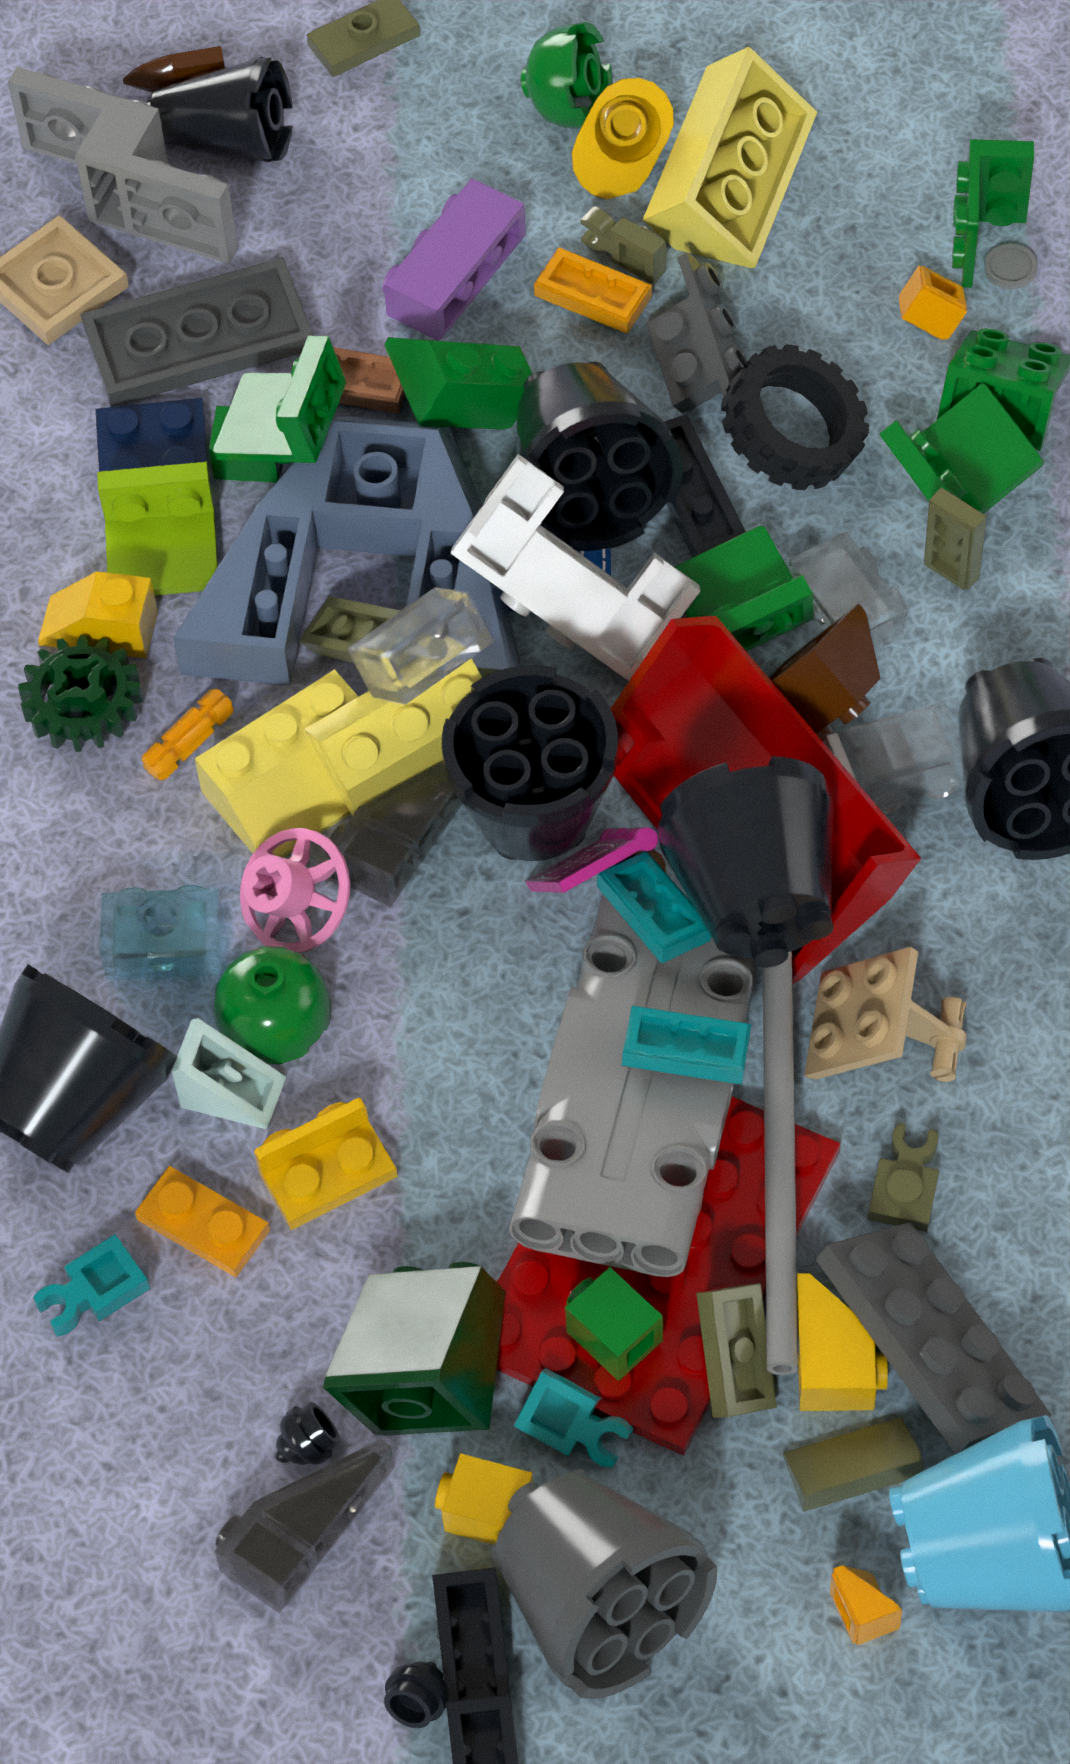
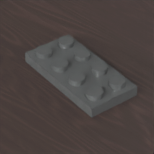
[80,257,313,407]
[816,1222,1052,1454]

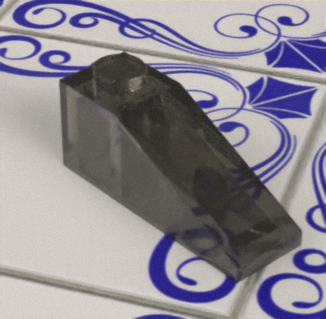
[327,761,462,908]
[214,1439,395,1614]

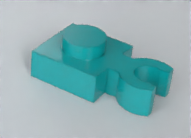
[33,1234,150,1337]
[514,1368,634,1468]

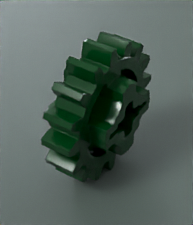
[18,635,143,752]

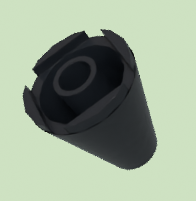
[146,57,293,162]

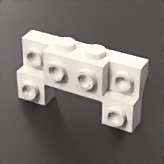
[451,454,700,681]

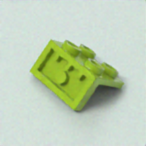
[97,462,218,596]

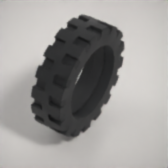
[721,344,869,490]

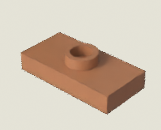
[333,347,405,414]

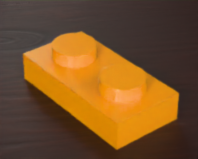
[135,1165,270,1278]

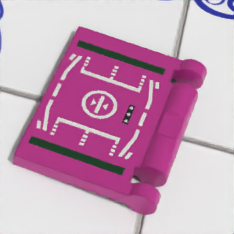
[525,827,658,893]

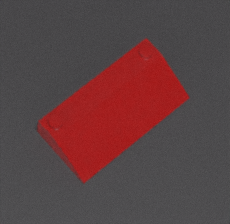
[611,616,921,985]

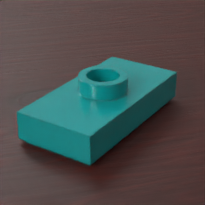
[596,851,711,964]
[621,1005,752,1085]

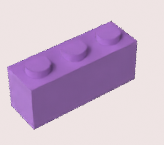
[382,178,526,340]

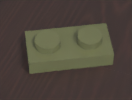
[696,1284,777,1417]

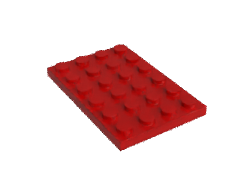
[496,1097,841,1456]

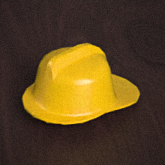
[571,77,674,199]

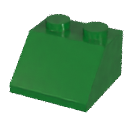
[384,337,532,430]

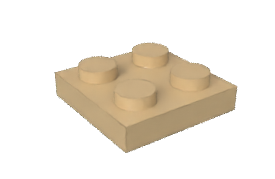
[0,215,129,346]

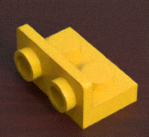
[254,1098,398,1230]

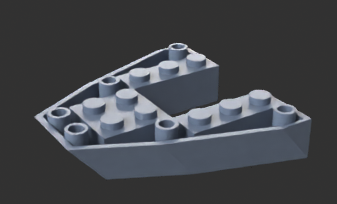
[173,416,519,685]

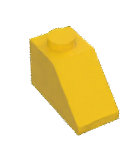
[38,571,158,659]
[797,1273,888,1411]

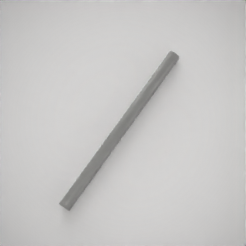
[763,951,798,1375]

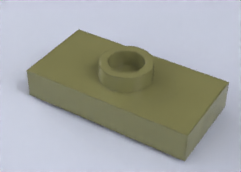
[307,0,420,77]
[924,488,987,590]

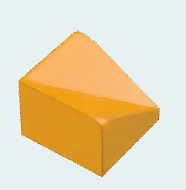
[899,265,968,340]
[830,1565,902,1646]

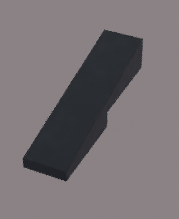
[432,1567,519,1764]

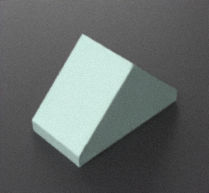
[172,1018,286,1129]

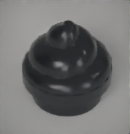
[275,1402,340,1465]
[384,1661,449,1728]

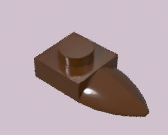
[123,46,225,93]

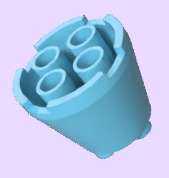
[889,1415,1070,1612]

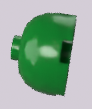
[521,22,613,129]
[213,946,331,1064]

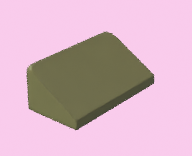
[783,1417,924,1512]

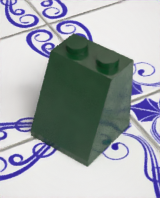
[323,1262,506,1436]

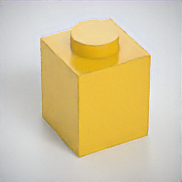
[435,1453,534,1545]

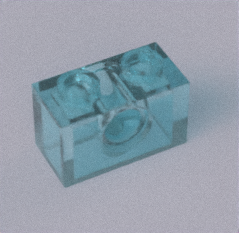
[100,885,223,980]

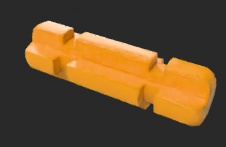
[141,688,234,781]

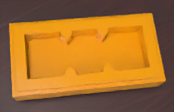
[534,247,652,334]

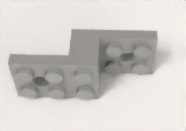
[8,67,238,264]

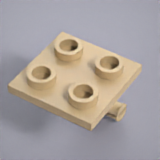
[804,947,967,1082]

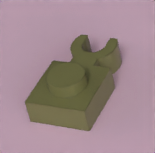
[580,207,666,285]
[868,1123,939,1232]

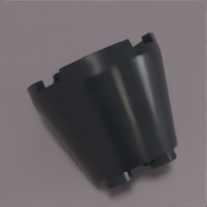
[517,361,683,551]
[958,658,1070,860]
[442,665,618,861]
[657,756,834,968]
[0,964,178,1174]

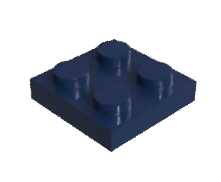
[95,398,209,472]

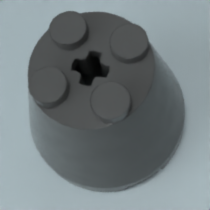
[490,1469,717,1699]

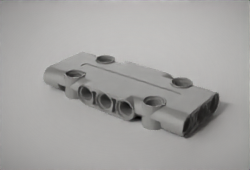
[509,895,758,1277]

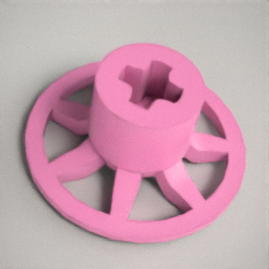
[240,828,351,953]

